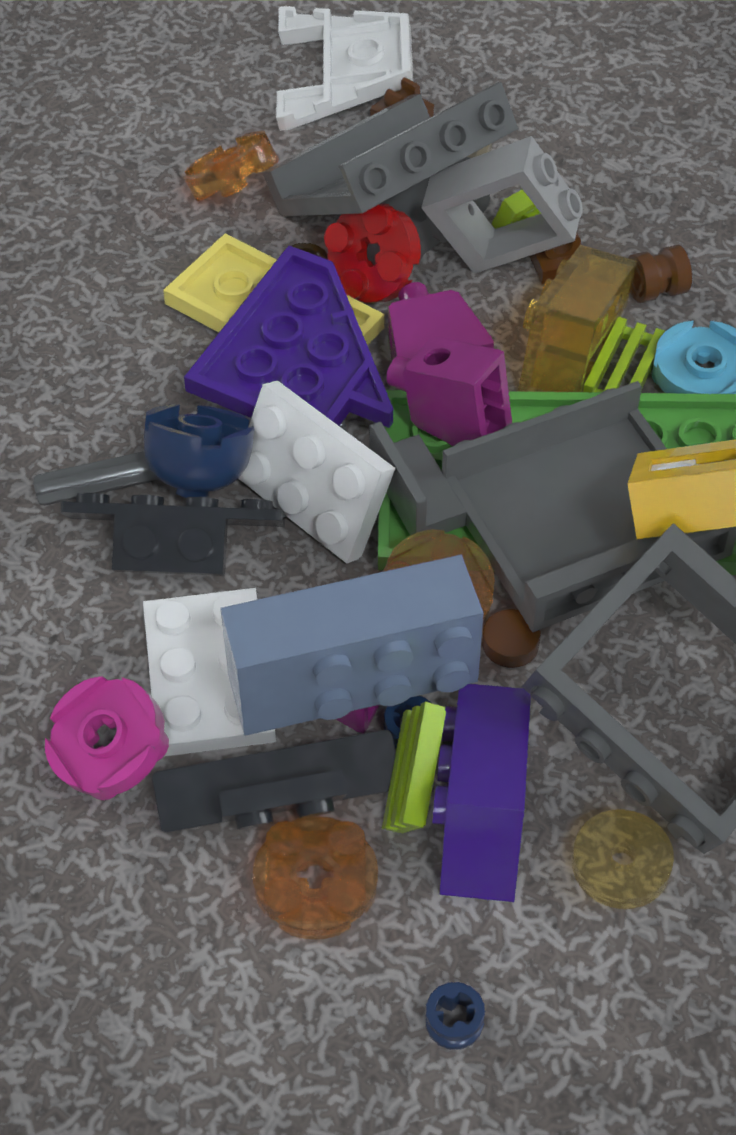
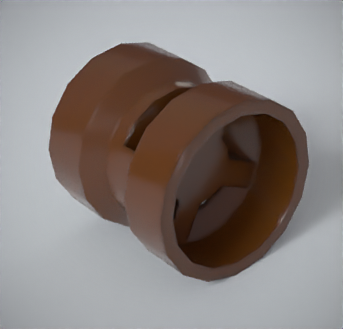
[626,245,692,303]

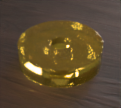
[572,809,674,909]

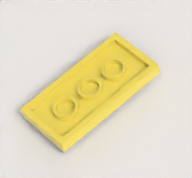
[163,233,384,346]

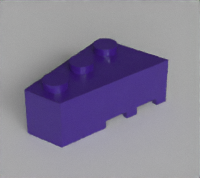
[432,684,531,902]

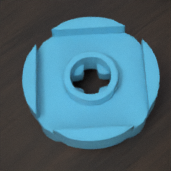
[652,321,736,394]

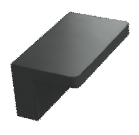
[369,422,466,544]

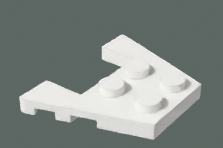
[276,6,413,131]

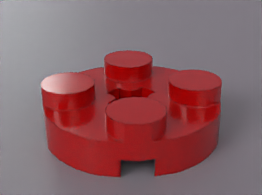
[324,203,421,303]

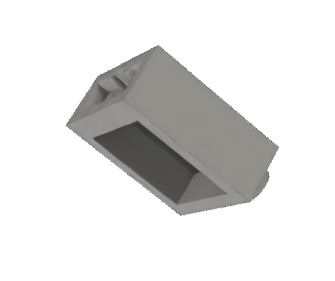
[421,136,583,273]

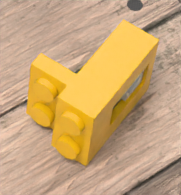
[627,439,736,539]

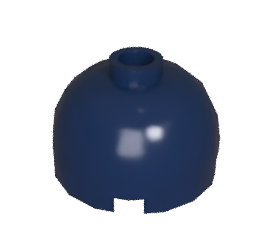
[144,404,255,498]

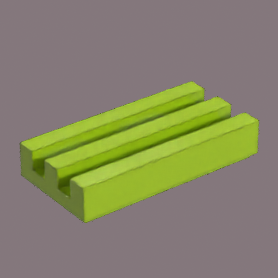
[583,316,666,392]
[382,702,446,833]

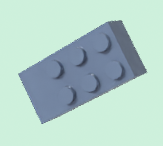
[220,554,484,736]

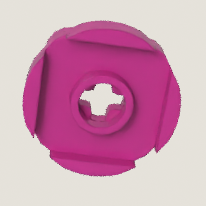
[45,676,169,800]

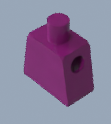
[388,282,494,390]
[387,337,512,446]

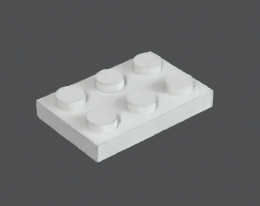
[239,381,396,563]
[143,588,276,756]

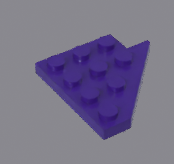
[184,245,393,428]

